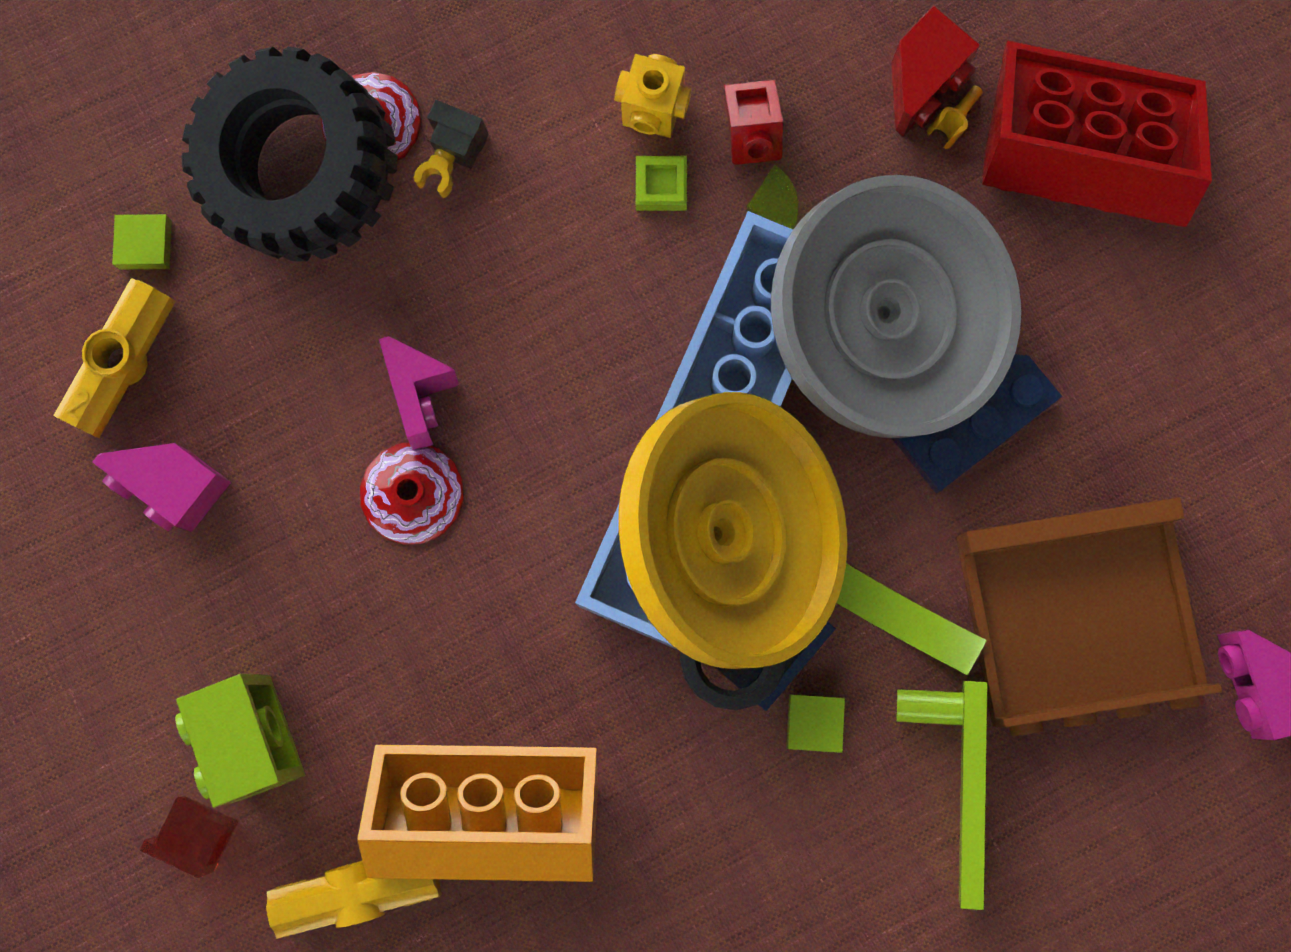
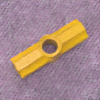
[53,278,176,438]
[266,861,442,939]

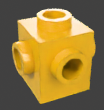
[614,54,692,138]

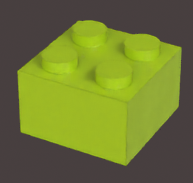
[175,674,306,808]

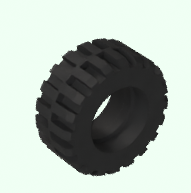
[181,46,398,261]

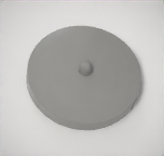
[771,175,1021,438]

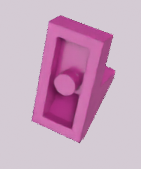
[379,336,459,450]

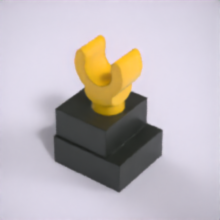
[414,99,489,198]

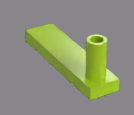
[897,681,987,910]

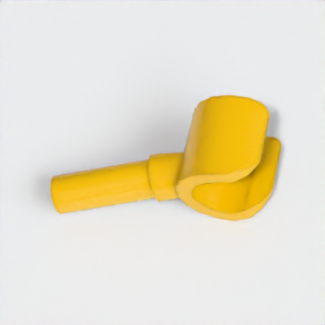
[927,85,983,149]

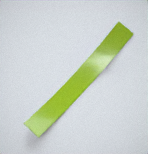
[837,563,987,675]

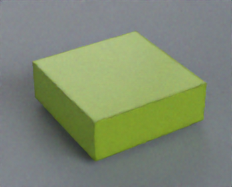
[636,156,687,211]
[112,214,172,270]
[786,694,845,753]

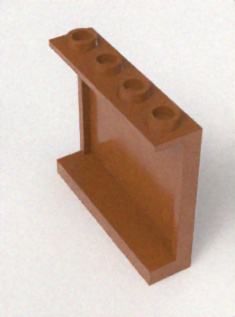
[956,497,1222,736]

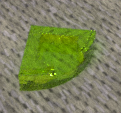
[746,165,798,229]

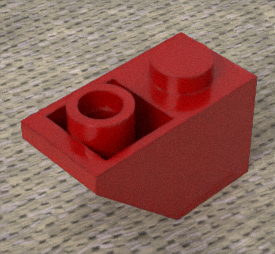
[891,5,980,137]

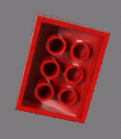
[982,40,1212,227]

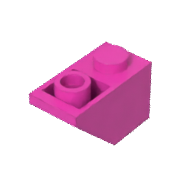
[92,443,231,532]
[1217,630,1291,740]

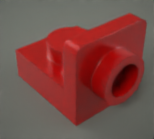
[724,80,783,165]

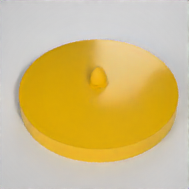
[619,392,847,669]

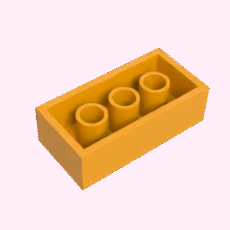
[357,745,598,882]

